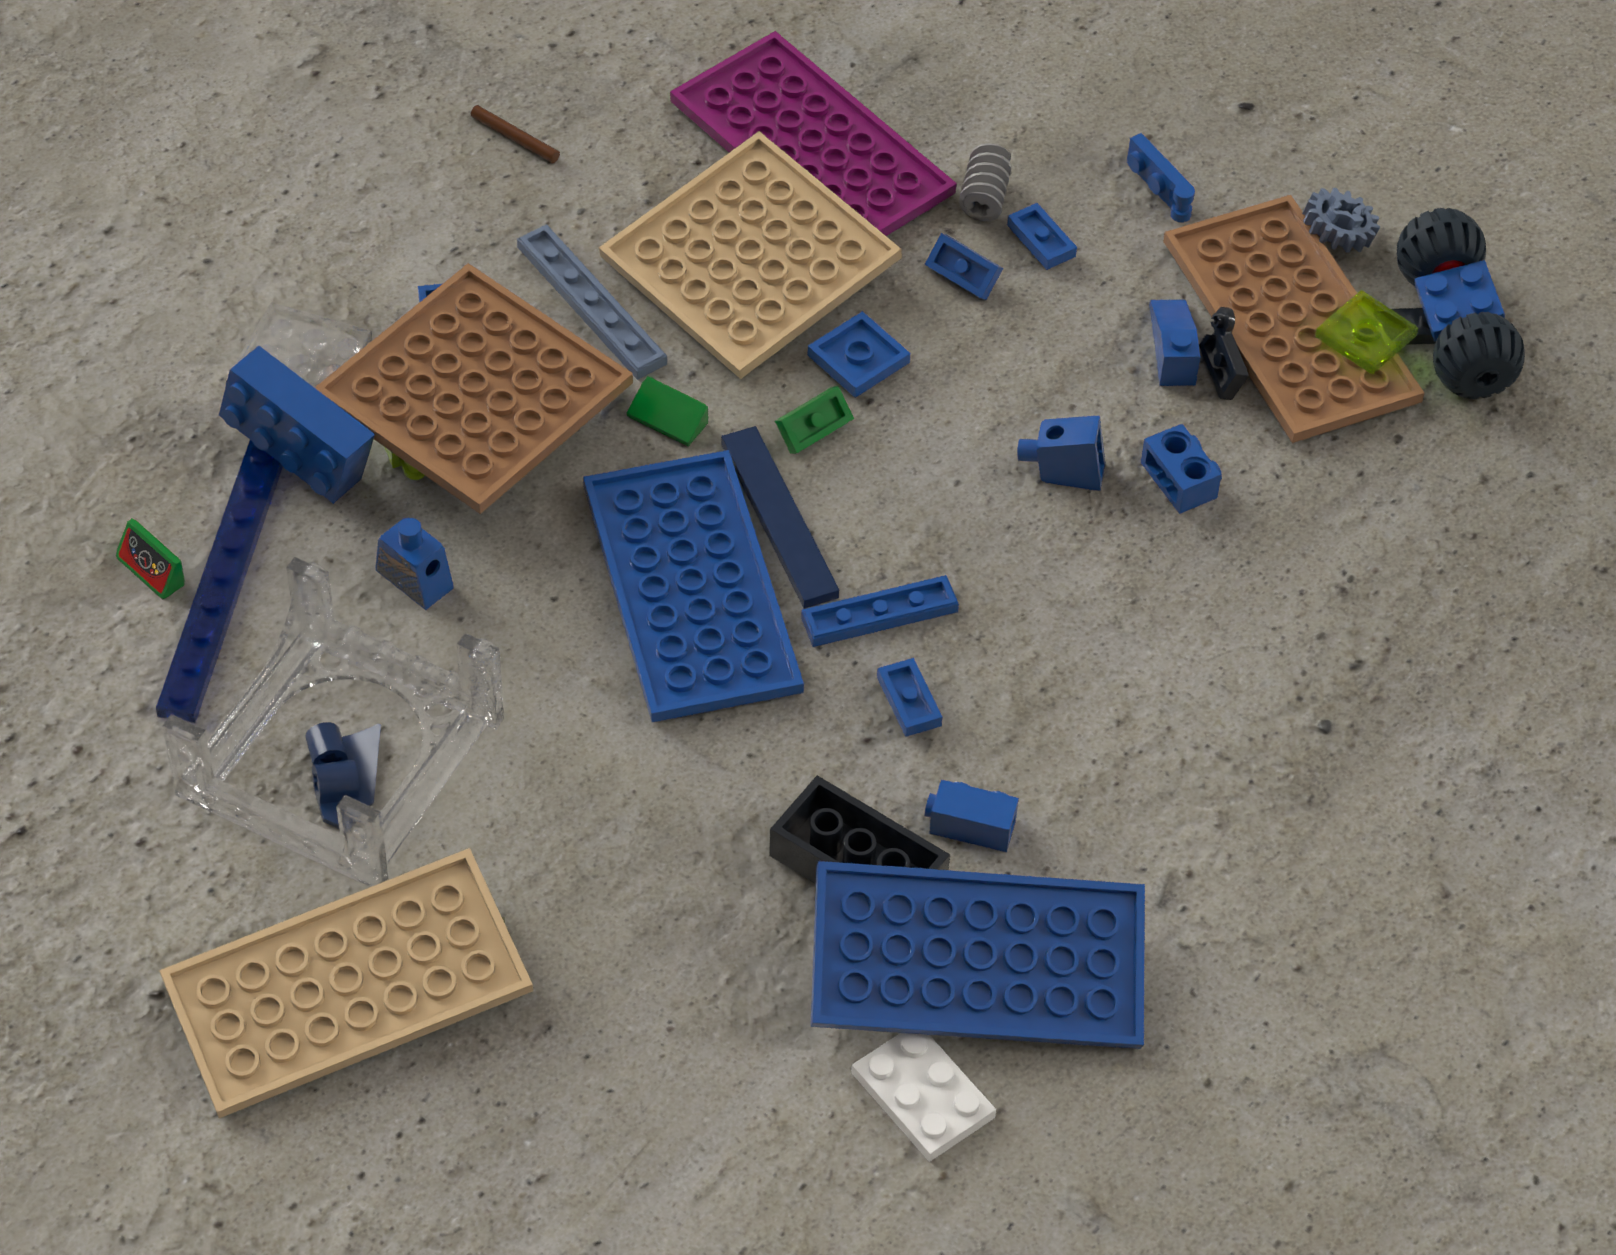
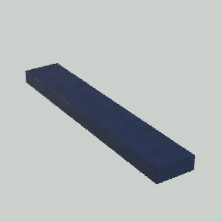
[721,426,840,609]

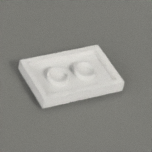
[851,1033,996,1162]

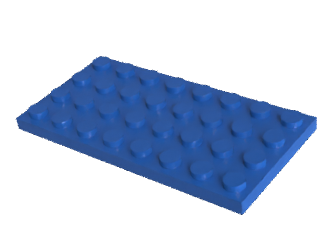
[583,450,804,722]
[811,861,1145,1049]

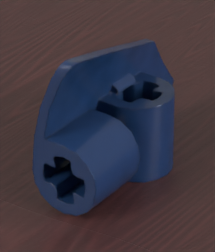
[305,722,381,831]

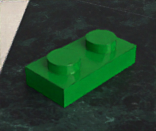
[775,386,854,454]

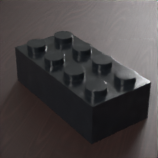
[769,775,950,884]

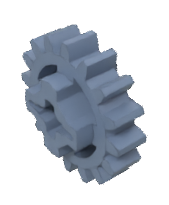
[1302,188,1380,253]

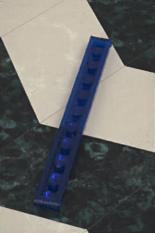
[156,440,283,723]

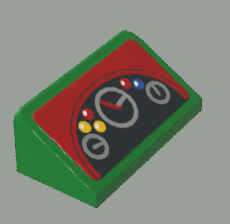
[116,518,185,599]

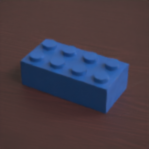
[219,346,375,504]

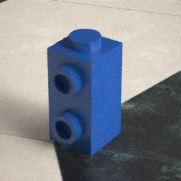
[924,779,1019,852]

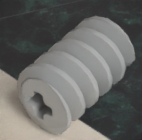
[959,143,1012,221]

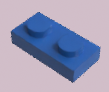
[1007,203,1077,270]
[924,233,1003,300]
[877,658,943,737]

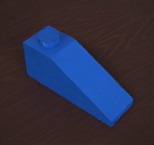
[1149,300,1201,386]

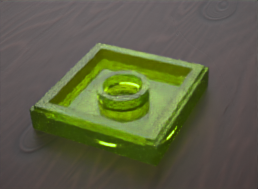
[1315,290,1419,375]

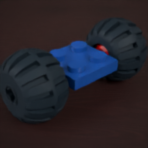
[1397,208,1525,399]

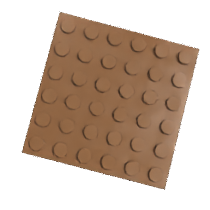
[315,263,633,514]

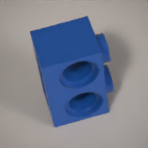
[1141,424,1222,514]

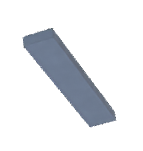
[517,224,667,380]

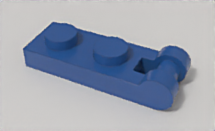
[1127,133,1195,223]

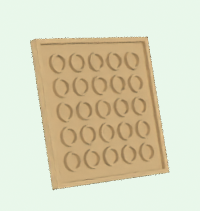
[599,131,902,379]

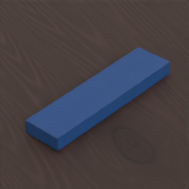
[801,575,959,647]

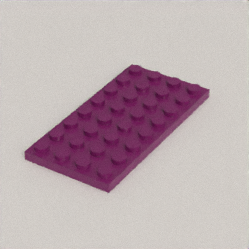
[670,31,957,236]

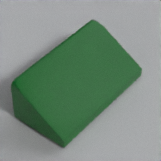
[626,376,708,447]

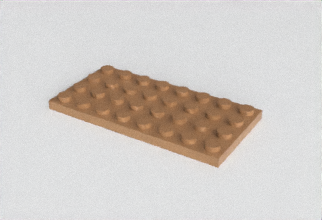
[1163,195,1424,443]

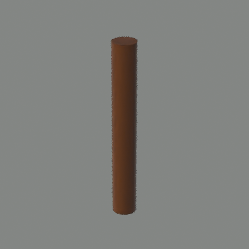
[471,105,560,163]

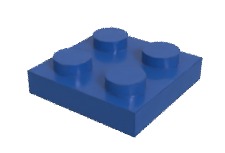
[807,311,911,398]

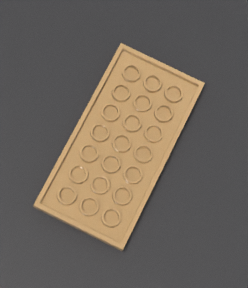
[159,848,533,1118]

